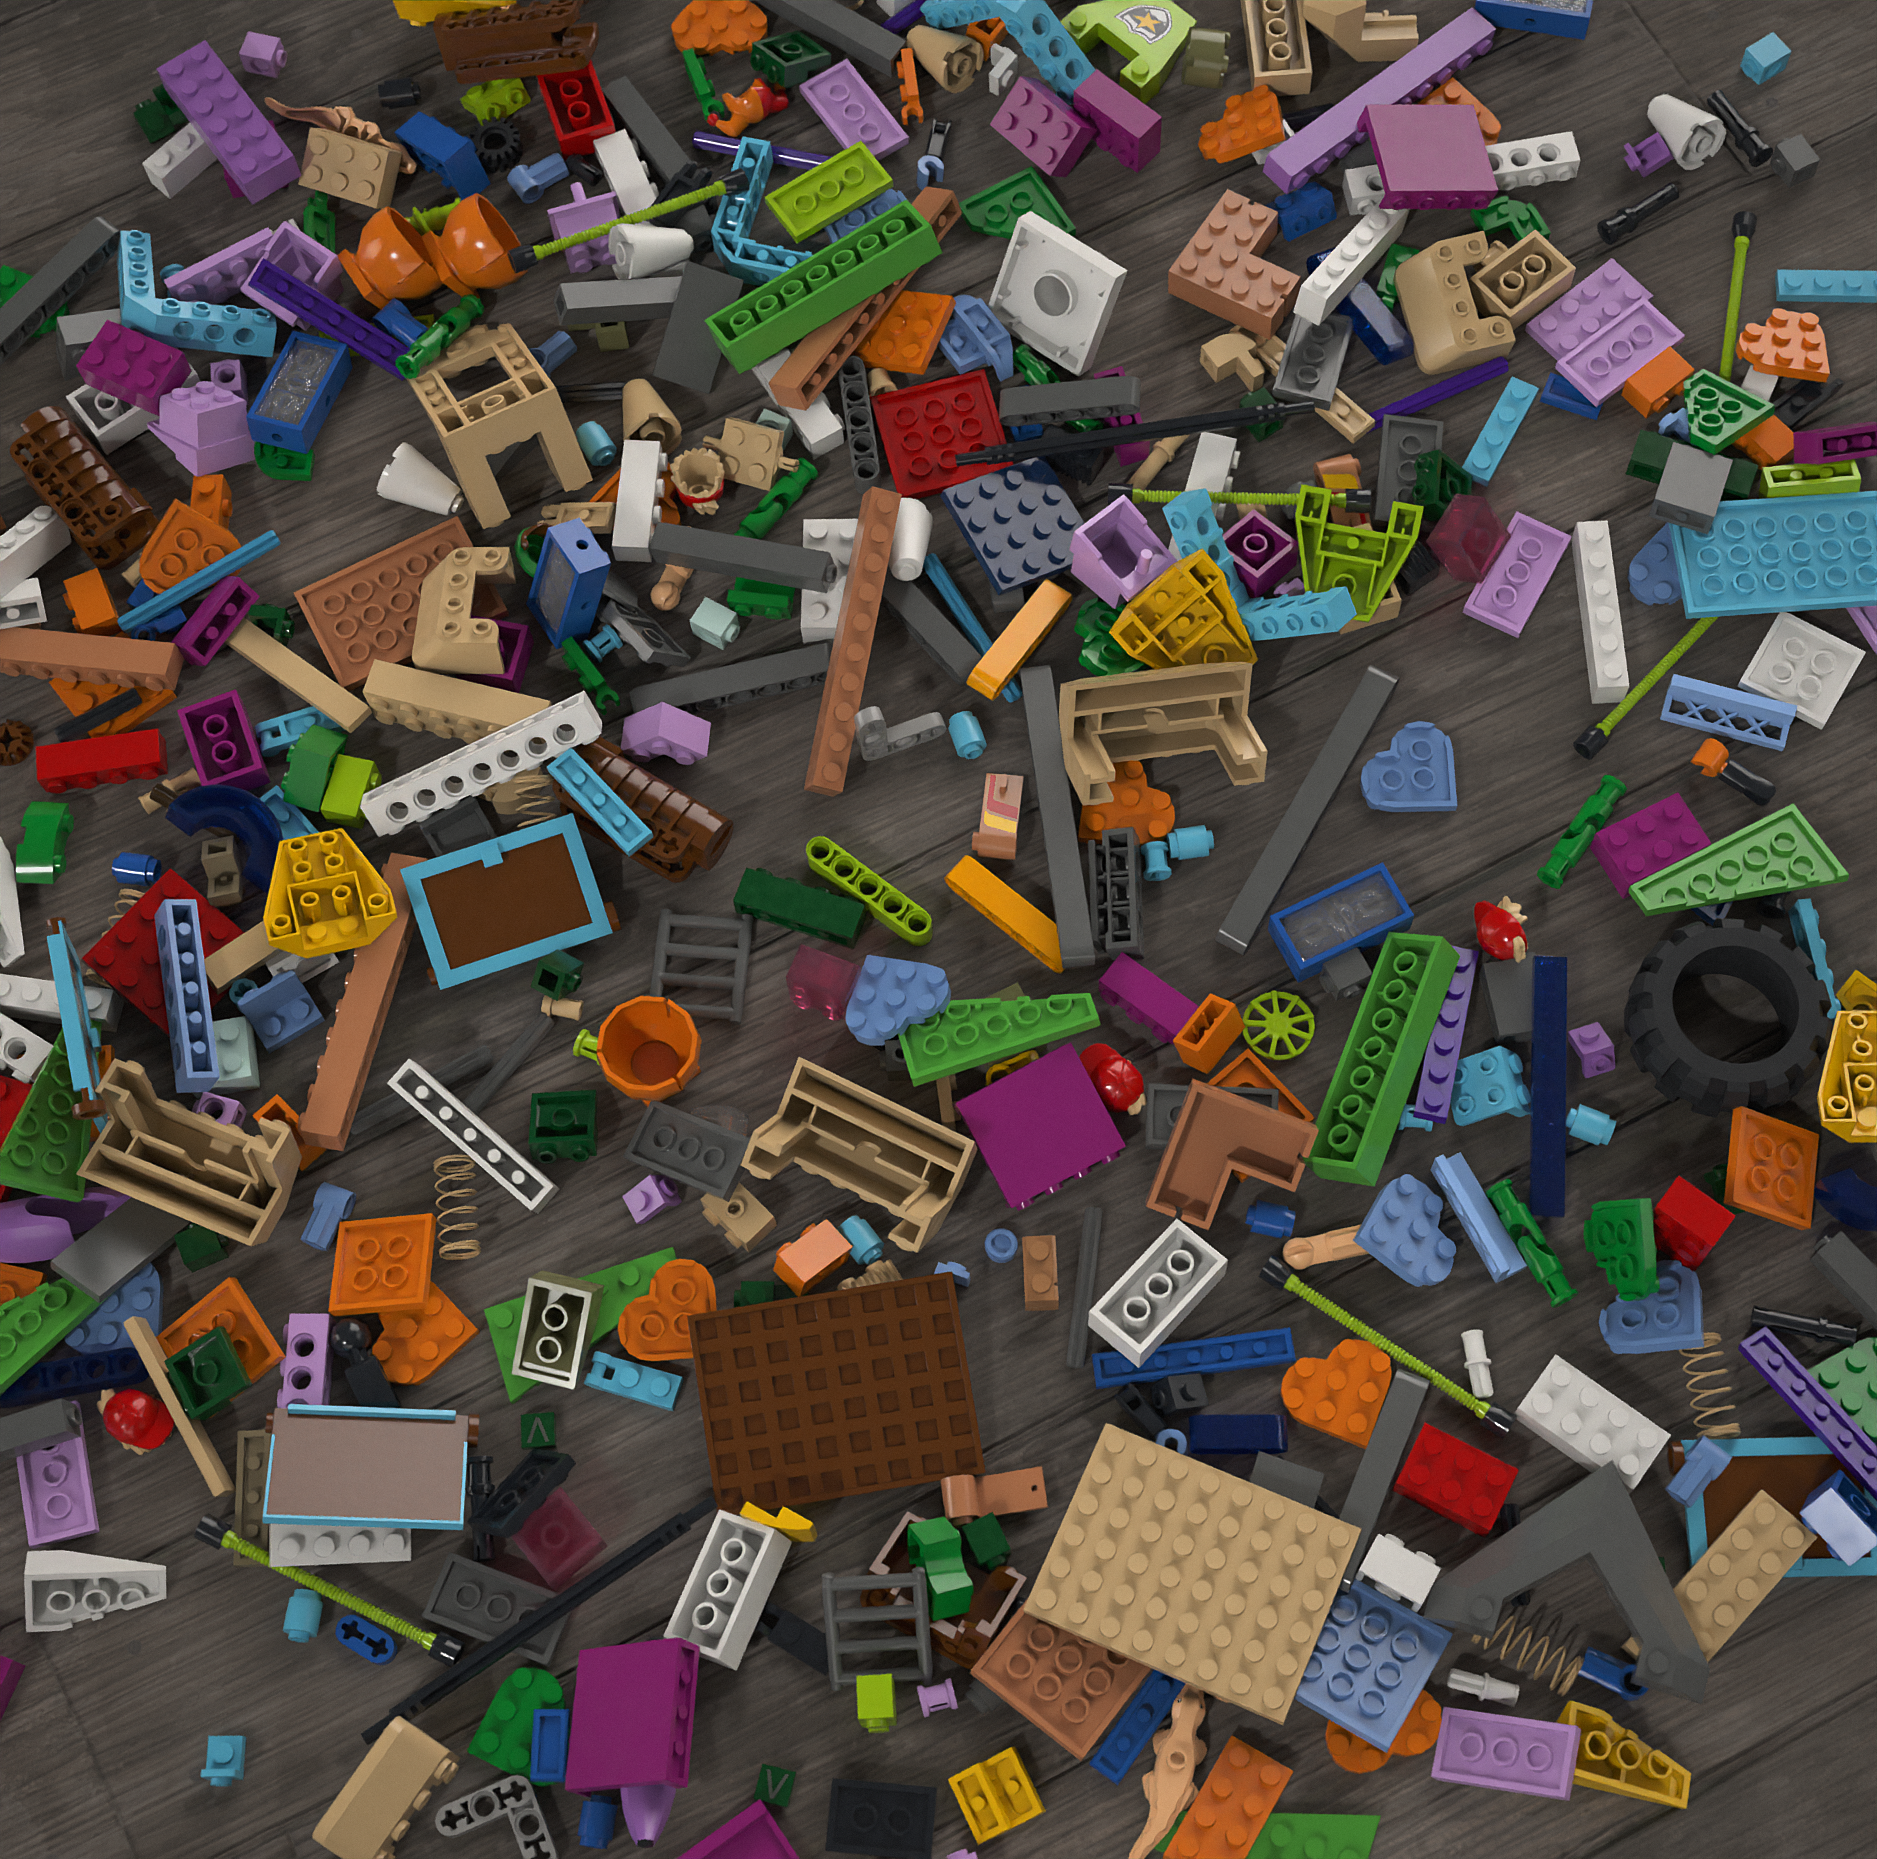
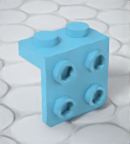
[1450,1046,1531,1126]

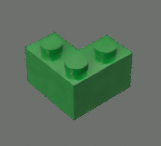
[281,724,348,812]

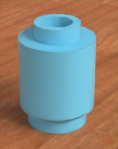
[576,421,617,466]
[948,711,987,759]
[1167,825,1214,860]
[1564,1104,1616,1146]
[837,1215,884,1265]
[283,1589,323,1643]

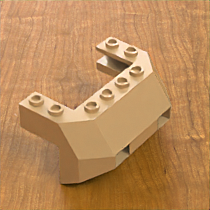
[1301,0,1419,62]
[1059,662,1267,806]
[740,1057,977,1253]
[76,1058,302,1246]

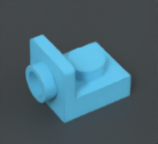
[201,1736,246,1786]

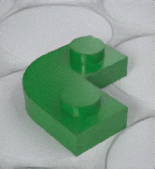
[1470,196,1551,242]
[254,441,315,481]

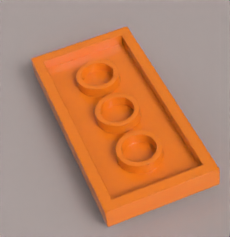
[1163,1735,1294,1859]

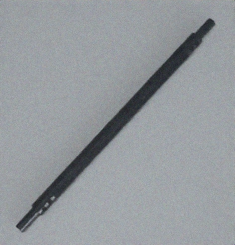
[955,400,1315,467]
[361,1496,719,1745]

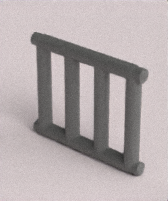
[649,909,753,1025]
[822,1567,933,1691]

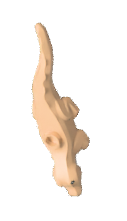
[265,97,417,174]
[1128,1683,1207,1859]

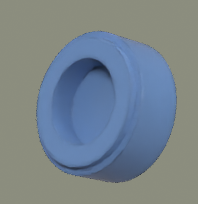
[985,1228,1018,1263]

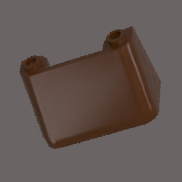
[860,1511,1027,1669]

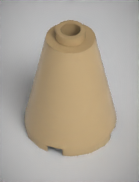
[906,25,984,94]
[622,379,682,455]

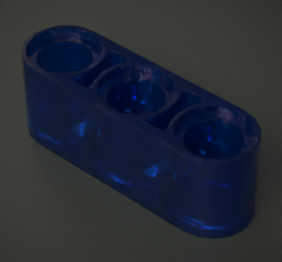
[1189,1414,1288,1455]

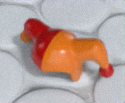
[707,78,789,138]

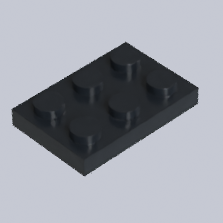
[467,1448,576,1538]
[825,1778,937,1859]

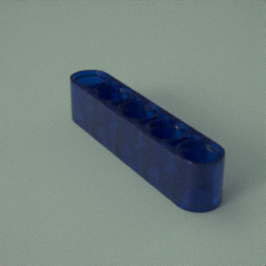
[1306,247,1414,366]
[0,1347,149,1408]

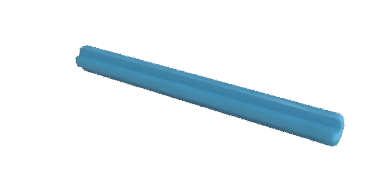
[117,530,280,633]
[923,553,1022,703]

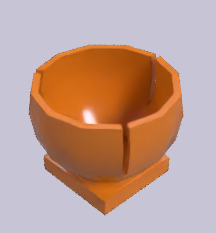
[421,193,528,299]
[337,206,443,309]
[596,996,702,1107]

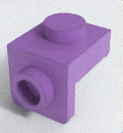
[1624,132,1674,178]
[1568,1022,1615,1078]
[622,1175,682,1224]

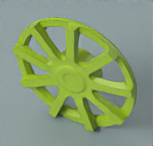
[1243,990,1315,1060]

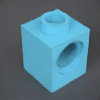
[1740,32,1791,85]

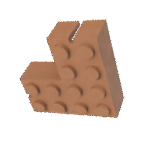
[1168,189,1301,340]
[1146,1078,1319,1230]

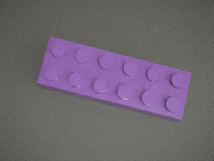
[156,40,301,205]

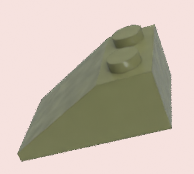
[511,1270,604,1389]

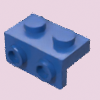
[1265,181,1337,241]

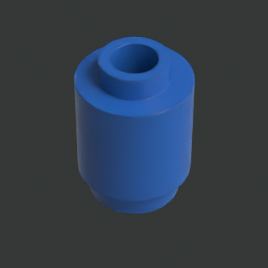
[112,852,162,886]
[1245,1199,1296,1239]
[577,1795,618,1849]

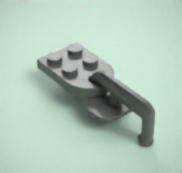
[595,571,691,667]

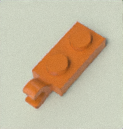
[896,48,923,125]

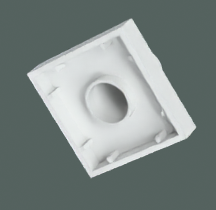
[988,211,1127,377]

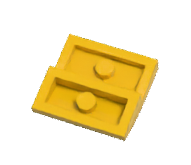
[740,1502,818,1542]
[948,1746,1046,1845]

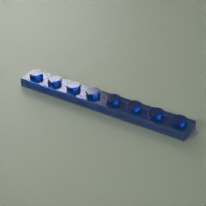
[1529,956,1567,1218]

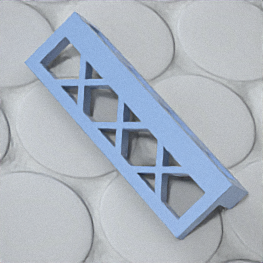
[1660,674,1797,751]
[1430,1152,1527,1283]

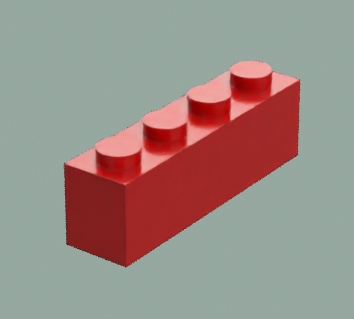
[35,728,168,794]

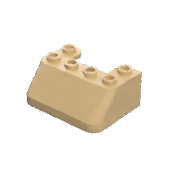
[1394,231,1516,375]
[412,547,516,674]
[312,1716,460,1859]

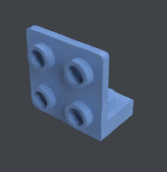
[237,970,325,1054]

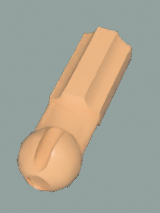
[651,526,694,611]
[1282,1225,1369,1270]

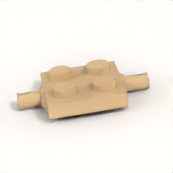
[703,417,799,491]

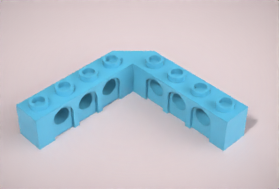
[919,0,1095,105]
[711,136,812,286]
[117,230,277,357]
[1162,488,1357,641]

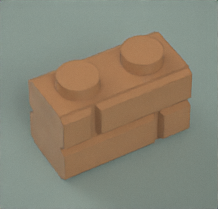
[1022,1235,1059,1311]

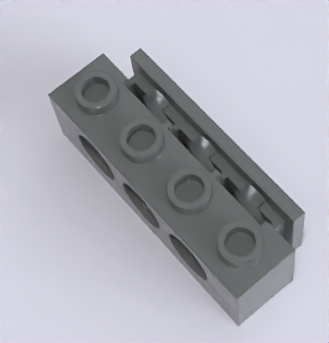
[1088,827,1144,962]

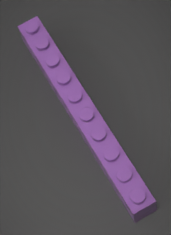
[1263,7,1496,194]

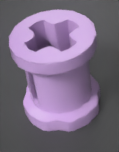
[917,1678,958,1717]

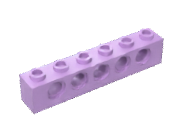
[277,1314,336,1408]

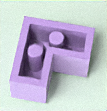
[621,702,711,765]

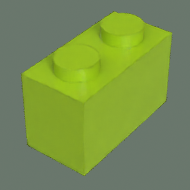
[320,754,382,829]
[856,1674,897,1733]

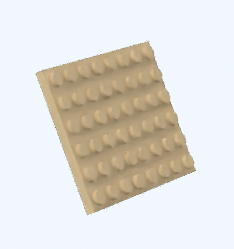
[1023,1423,1362,1725]

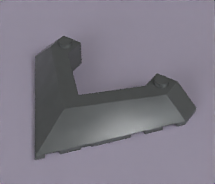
[1423,1460,1710,1704]

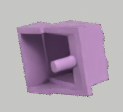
[547,182,621,273]
[240,221,344,331]
[147,381,255,477]
[1069,494,1177,609]

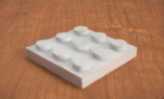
[1737,612,1866,730]

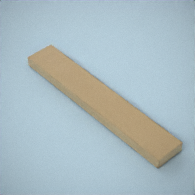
[1229,325,1375,444]
[225,617,372,733]
[124,1316,236,1497]

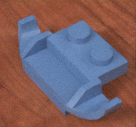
[937,294,1013,381]

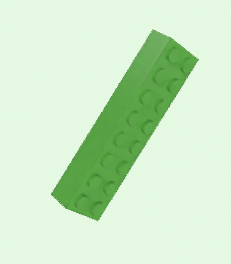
[704,199,942,375]
[1303,932,1460,1187]

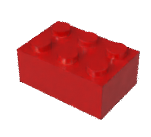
[536,59,616,162]
[1653,1176,1736,1272]
[1392,1423,1519,1538]

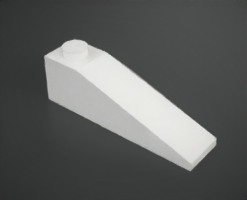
[0,837,25,968]
[24,1550,166,1632]

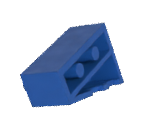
[395,111,491,201]

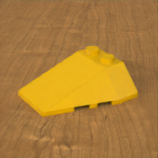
[1109,549,1258,669]

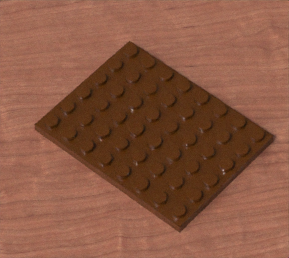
[687,1271,986,1515]

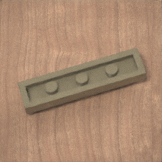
[233,1430,272,1568]

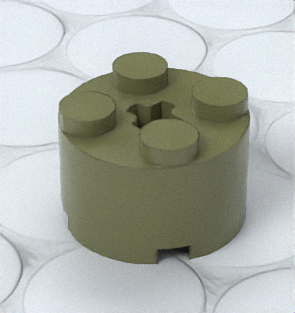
[1181,27,1230,89]

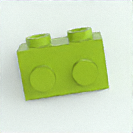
[460,78,531,126]

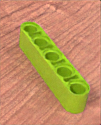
[806,836,933,946]

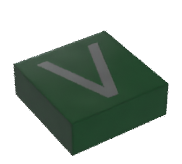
[521,1412,557,1450]
[753,1764,797,1808]

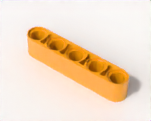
[967,579,1073,701]
[944,855,1066,974]

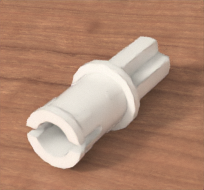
[1461,1330,1493,1399]
[1447,1668,1519,1707]

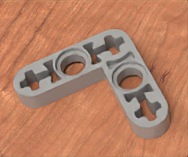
[854,706,947,761]
[435,1775,559,1859]

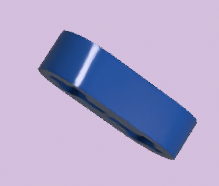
[336,1615,397,1666]

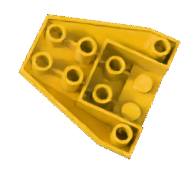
[263,828,397,959]
[1817,1010,1877,1143]

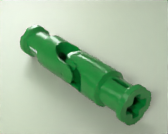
[395,294,484,379]
[1013,344,1104,433]
[734,458,818,540]
[1537,775,1627,889]
[1485,1179,1578,1308]

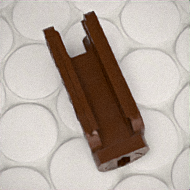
[433,0,599,84]
[10,406,160,570]
[552,736,734,883]

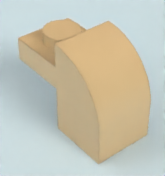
[1200,333,1265,392]
[477,767,543,815]

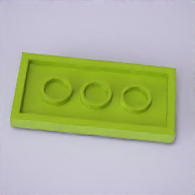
[765,141,893,243]

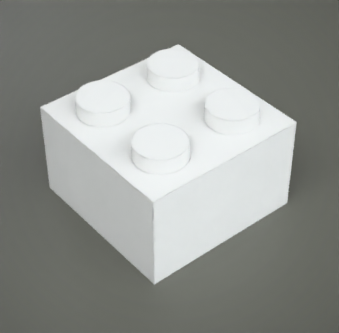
[1355,1533,1441,1613]

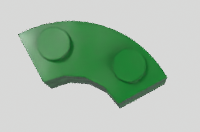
[16,801,74,884]
[907,1516,974,1621]

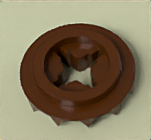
[0,719,34,766]

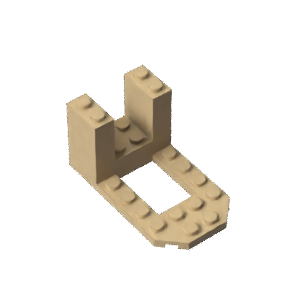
[406,324,593,529]

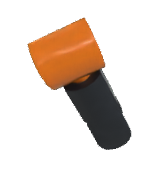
[1690,738,1776,806]

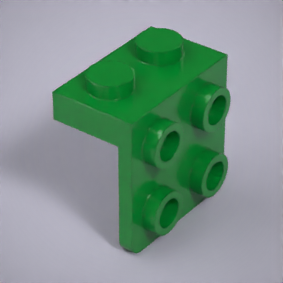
[727,577,796,620]

